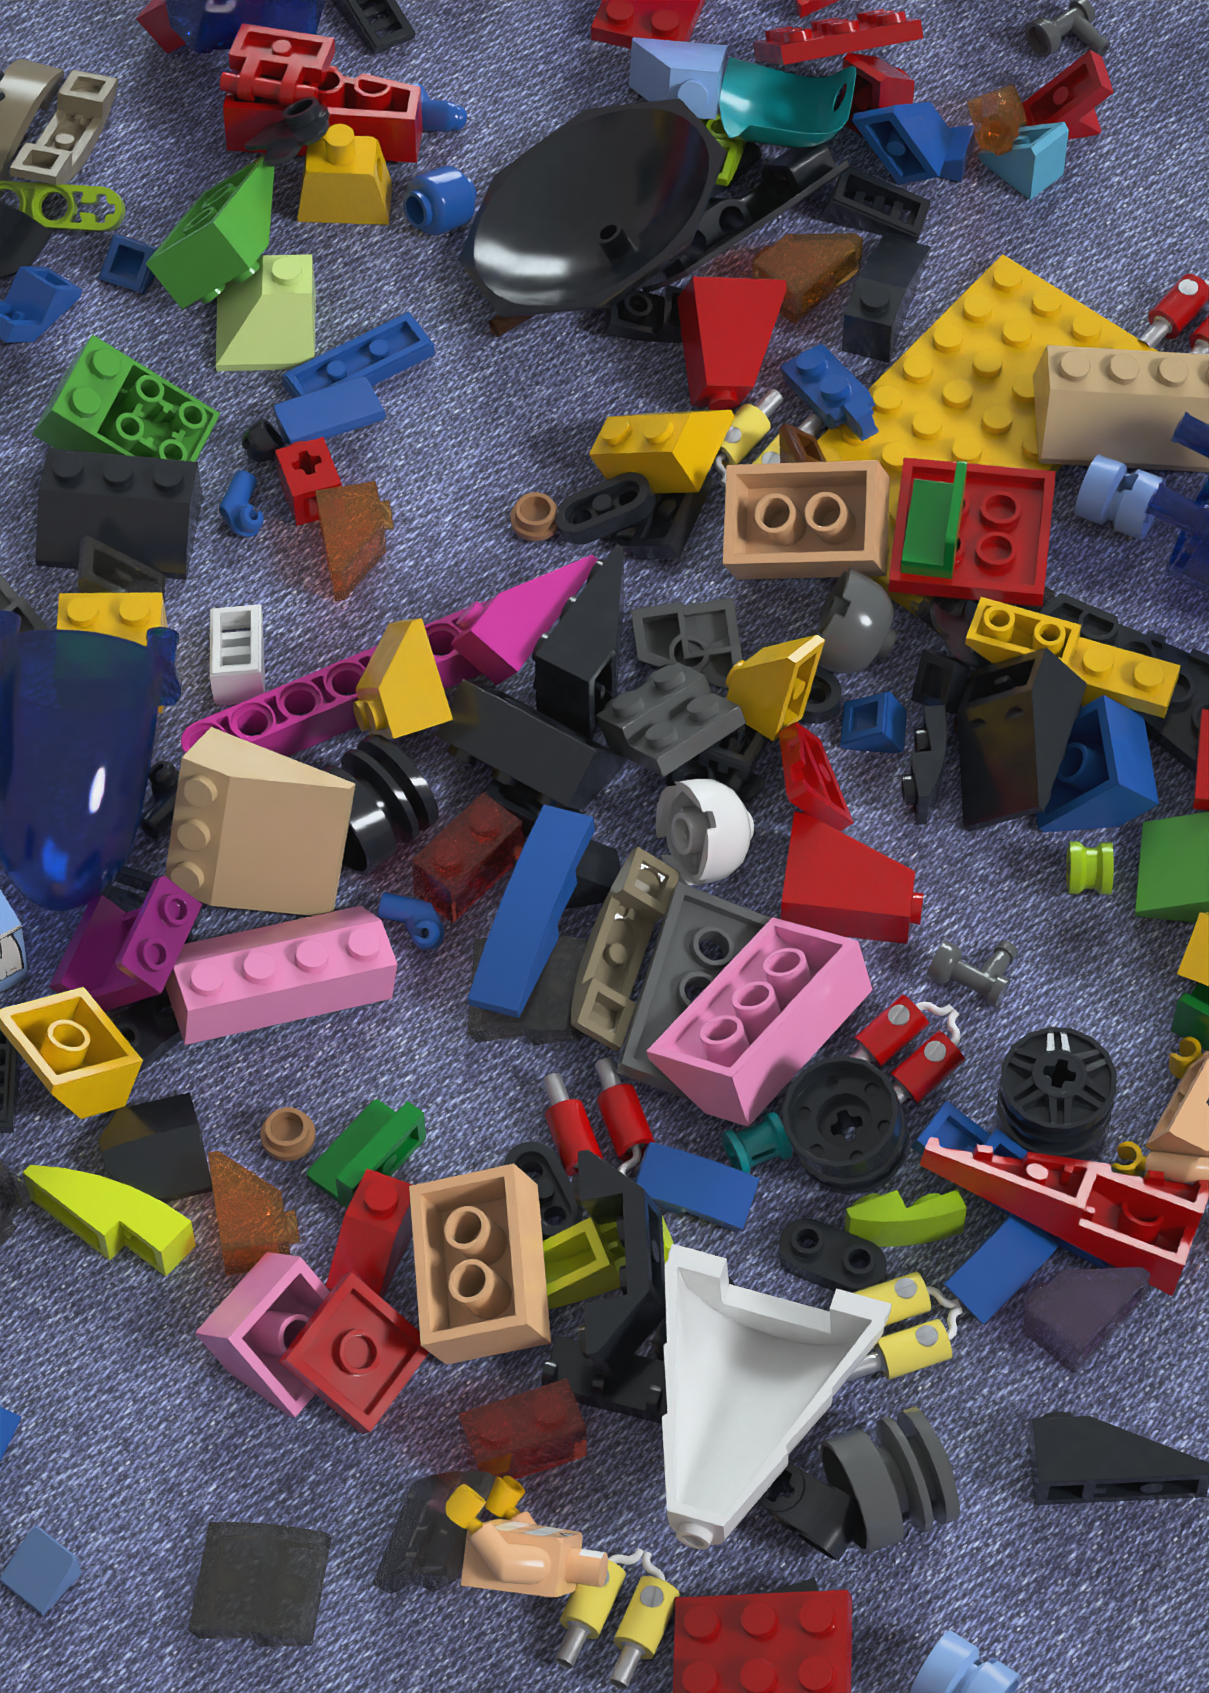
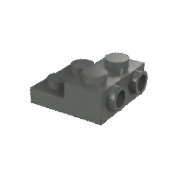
[595,662,746,777]

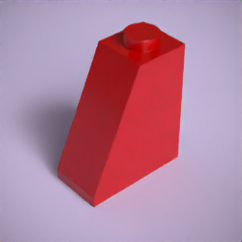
[677,276,787,410]
[780,811,924,944]

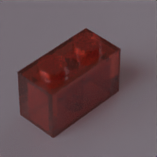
[411,792,524,923]
[459,1378,587,1492]

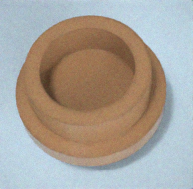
[510,492,559,541]
[260,1107,316,1161]

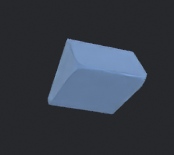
[0,1525,82,1616]

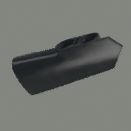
[642,143,851,294]

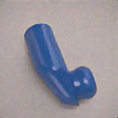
[219,470,264,537]

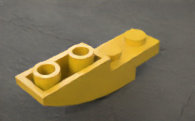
[965,597,1181,718]

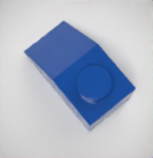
[852,102,953,185]

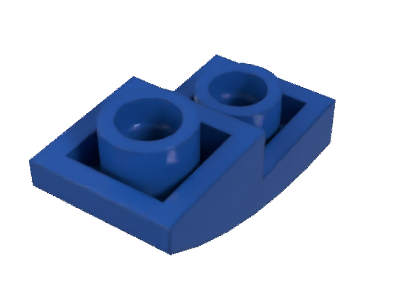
[634,1142,760,1233]
[942,1213,1059,1325]

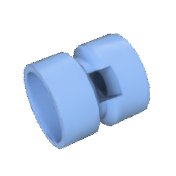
[1074,454,1166,540]
[910,1630,1022,1693]

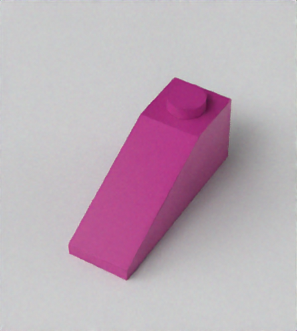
[450,554,598,685]

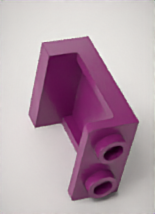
[49,876,202,1011]

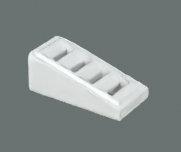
[210,605,265,706]

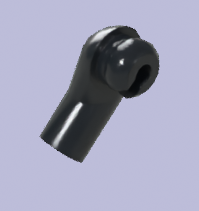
[138,761,180,838]

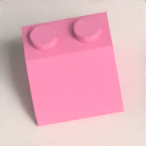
[195,1252,330,1417]

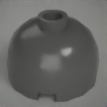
[809,568,898,673]

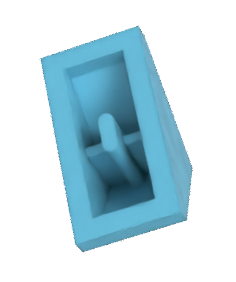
[977,122,1069,200]

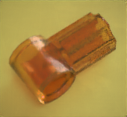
[967,83,1027,156]

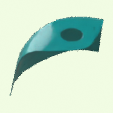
[719,57,856,148]

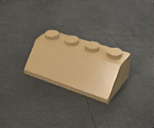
[1033,345,1209,472]

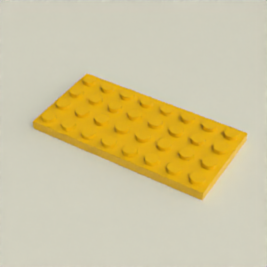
[817,254,1159,617]

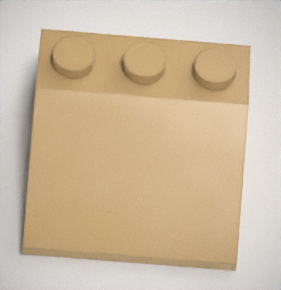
[165,727,356,916]

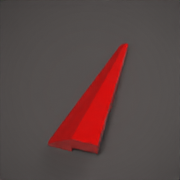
[919,1137,1209,1296]

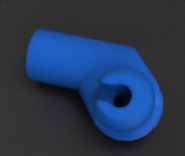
[411,83,467,132]
[378,892,445,950]

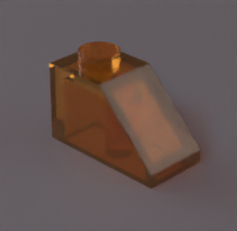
[752,233,863,325]
[316,481,394,602]
[208,1151,300,1276]

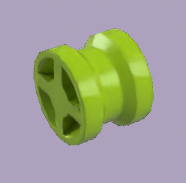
[1066,841,1114,895]

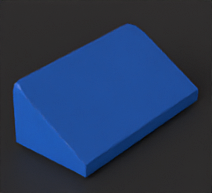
[273,377,386,445]

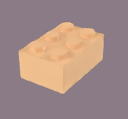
[723,460,890,580]
[409,1163,551,1365]

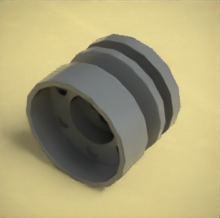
[820,1406,960,1555]

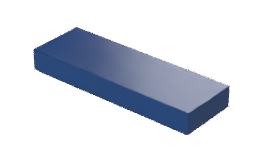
[281,311,435,398]

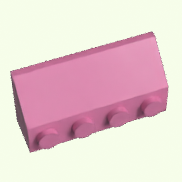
[165,906,398,1045]
[646,917,873,1127]

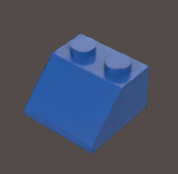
[1036,695,1159,833]

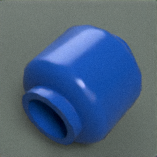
[403,166,477,236]

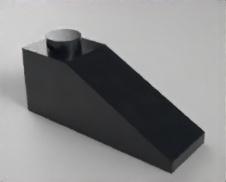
[842,235,931,363]
[1028,1411,1209,1505]

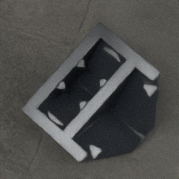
[98,1092,214,1203]

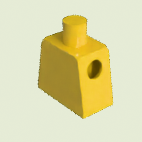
[297,124,393,225]

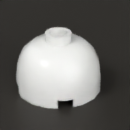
[655,779,754,886]

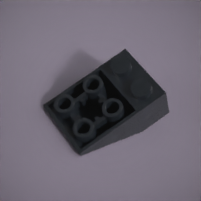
[532,544,624,738]
[957,647,1087,832]

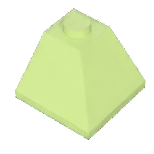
[216,254,316,371]

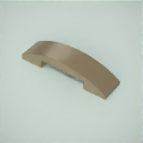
[0,58,64,198]
[10,70,118,185]
[571,846,680,1051]

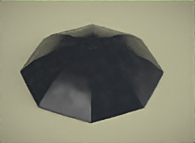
[459,98,727,317]

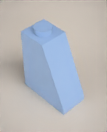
[629,37,727,120]

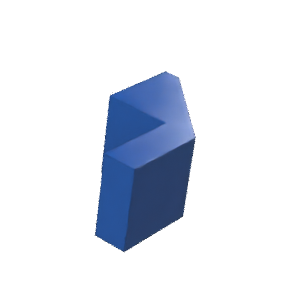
[0,266,83,343]

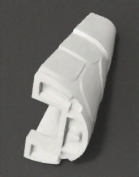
[662,1244,892,1550]

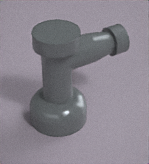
[1025,0,1111,57]
[926,940,1018,1008]

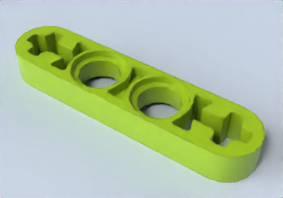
[0,181,126,233]

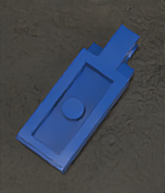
[780,343,879,441]

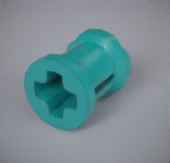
[721,1112,792,1173]

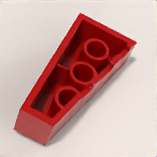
[223,65,423,163]

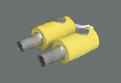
[713,389,824,487]
[846,1271,963,1382]
[554,1548,680,1689]

